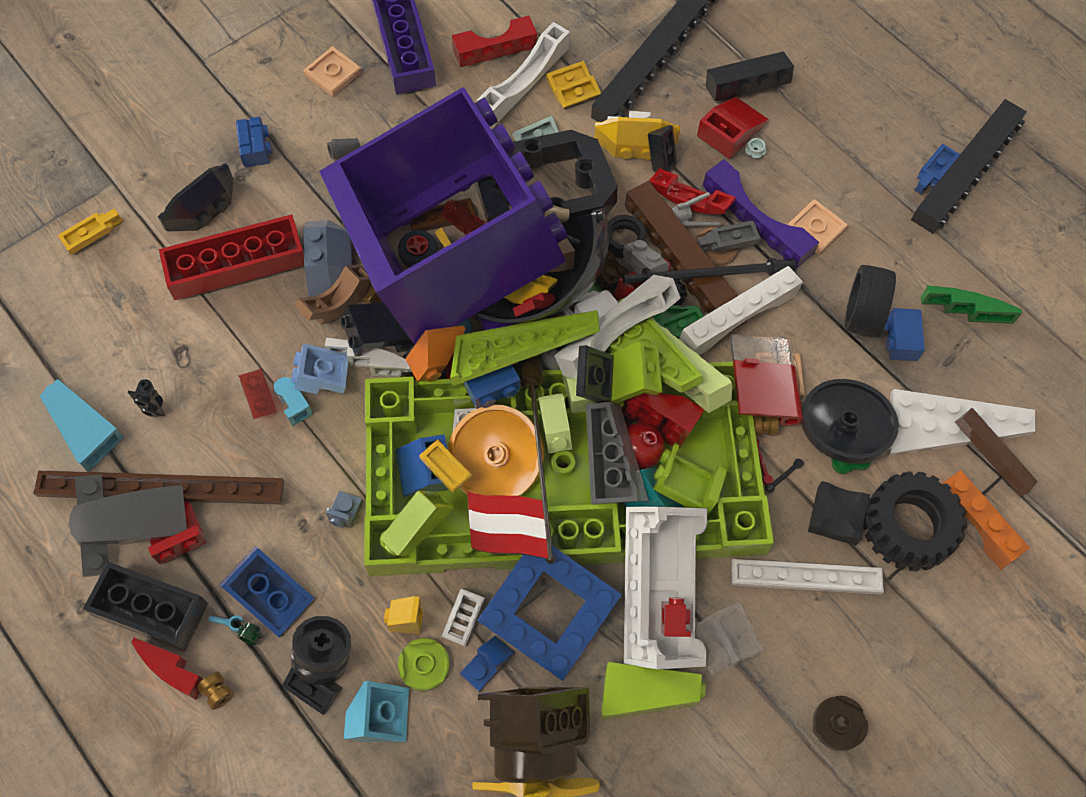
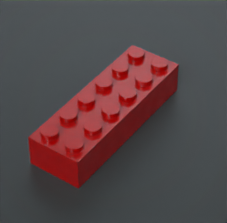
[158,214,304,301]

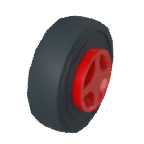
[398,230,438,267]

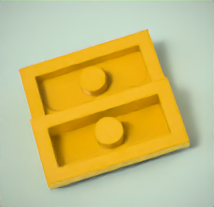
[545,60,601,109]

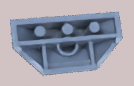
[303,220,352,297]

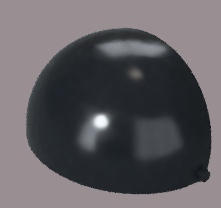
[475,208,609,324]

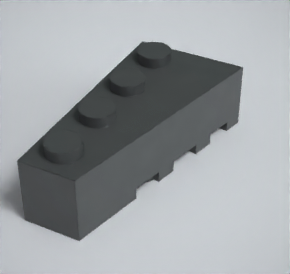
[586,402,649,504]

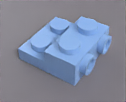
[290,343,348,394]

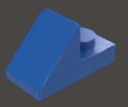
[460,636,514,693]

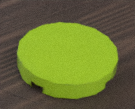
[398,638,450,692]

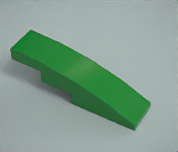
[921,285,1022,324]

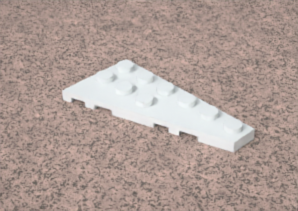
[888,389,1035,457]

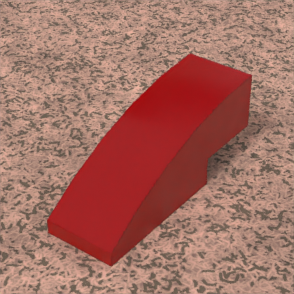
[131,637,203,700]

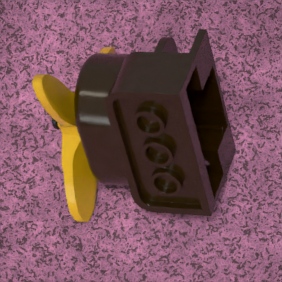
[472,686,600,797]

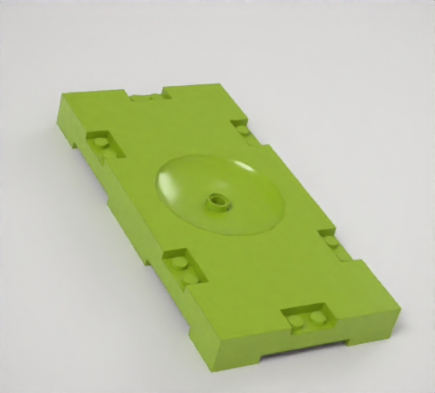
[364,361,774,577]

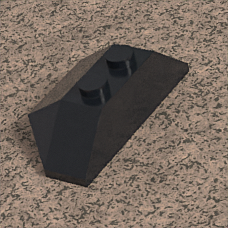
[158,163,233,232]

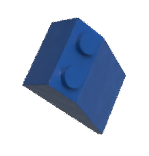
[219,546,314,637]

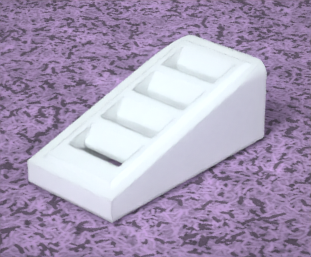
[441,588,486,646]

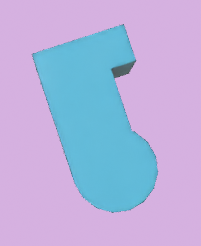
[274,377,313,426]

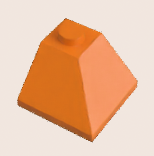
[405,325,466,382]

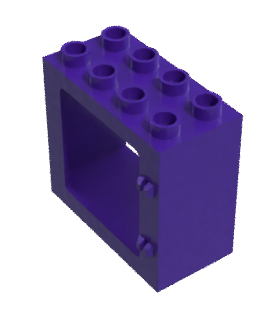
[319,87,568,344]

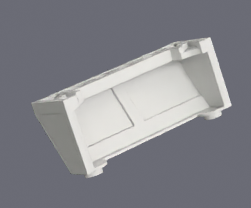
[624,507,707,669]

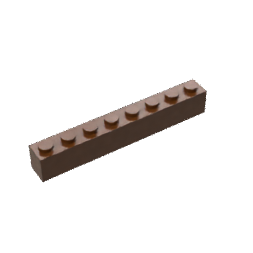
[625,181,748,333]

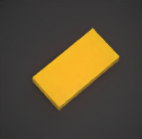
[419,440,472,493]

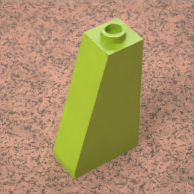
[600,662,706,720]

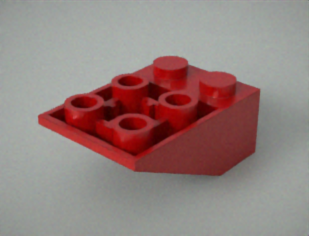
[697,97,769,159]
[621,393,704,449]

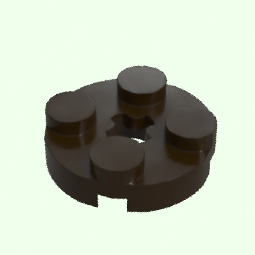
[813,696,868,751]

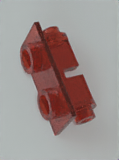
[440,199,485,235]

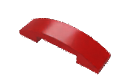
[649,168,736,214]

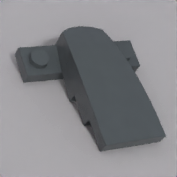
[69,474,187,577]

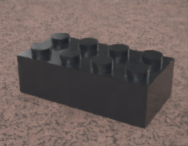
[83,562,208,651]

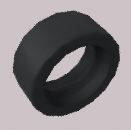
[608,215,646,258]

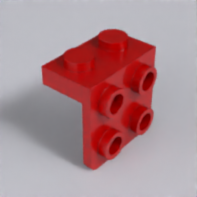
[148,501,207,565]

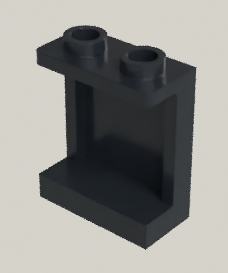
[340,302,412,356]

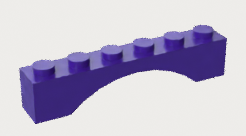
[703,159,819,269]

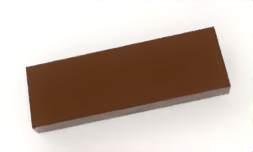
[410,198,476,231]

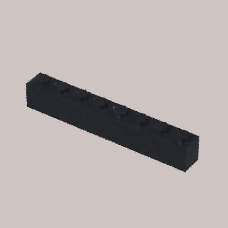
[911,99,1027,234]

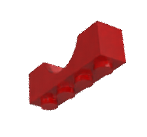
[452,15,537,67]

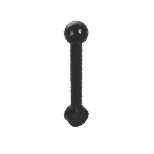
[765,458,804,493]

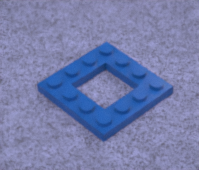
[477,545,622,681]

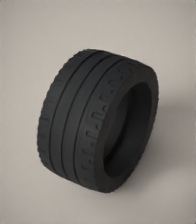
[845,265,896,337]

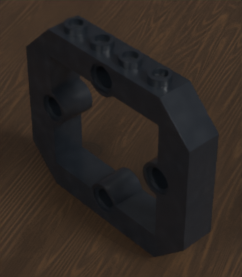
[474,130,618,223]

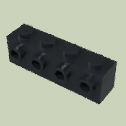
[705,51,794,101]

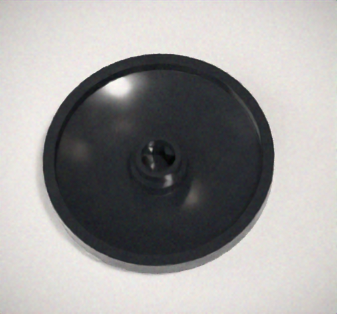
[801,379,899,464]

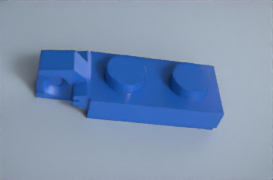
[914,143,960,195]

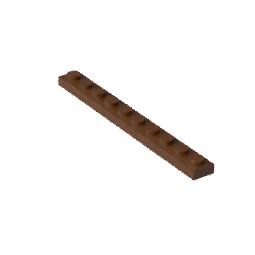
[33,470,284,505]

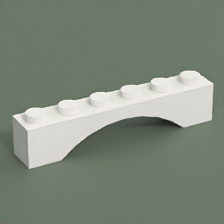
[477,22,570,127]
[679,266,803,355]
[554,275,680,380]

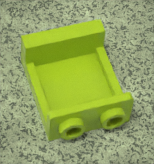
[610,341,662,407]
[653,443,727,515]

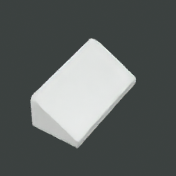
[574,290,618,318]

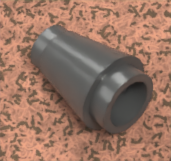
[327,138,360,160]

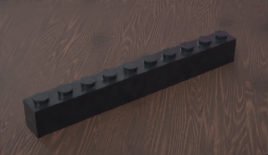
[591,0,719,122]

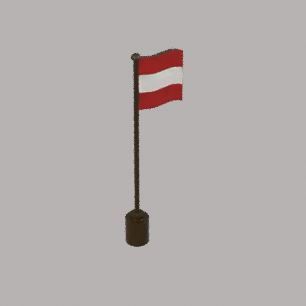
[467,354,556,564]

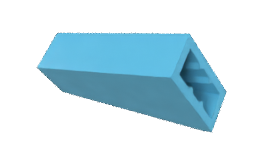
[39,379,124,472]

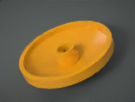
[448,405,544,496]

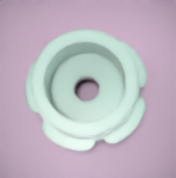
[745,138,766,159]

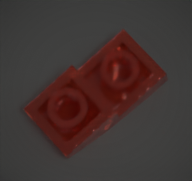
[238,369,277,420]

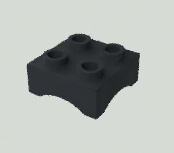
[808,481,870,546]

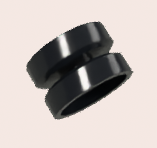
[291,616,351,685]

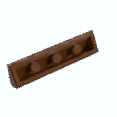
[955,408,1038,496]

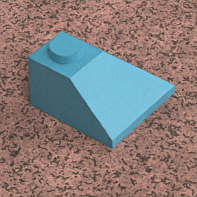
[344,681,409,742]

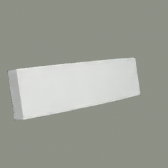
[325,338,412,377]

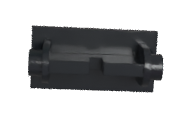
[127,379,166,417]

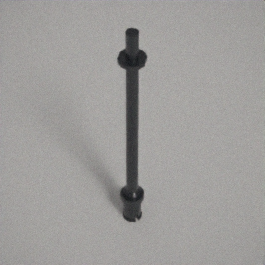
[622,258,796,284]

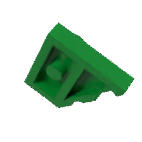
[651,305,704,339]

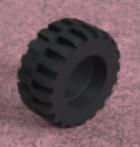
[863,471,967,571]

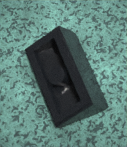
[648,125,677,172]
[282,667,342,715]

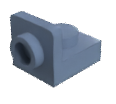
[326,491,363,528]

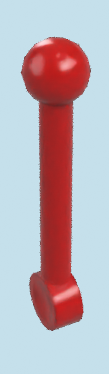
[756,438,773,485]

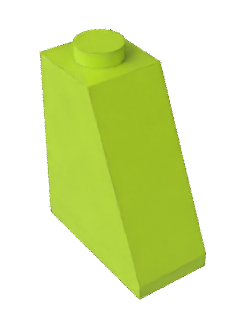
[380,491,454,556]

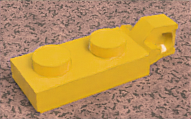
[58,208,123,255]

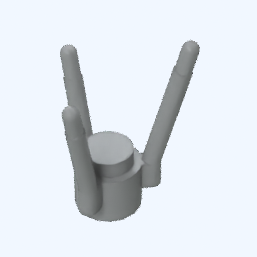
[671,192,721,227]

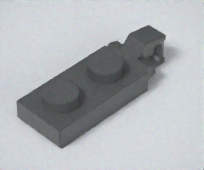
[697,220,761,252]

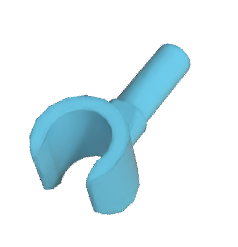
[208,615,244,633]

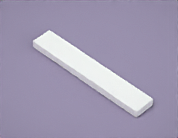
[731,559,884,595]

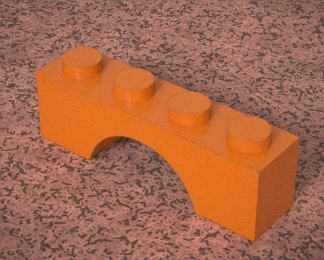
[942,470,1030,570]

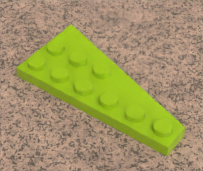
[606,297,703,393]
[450,310,600,386]

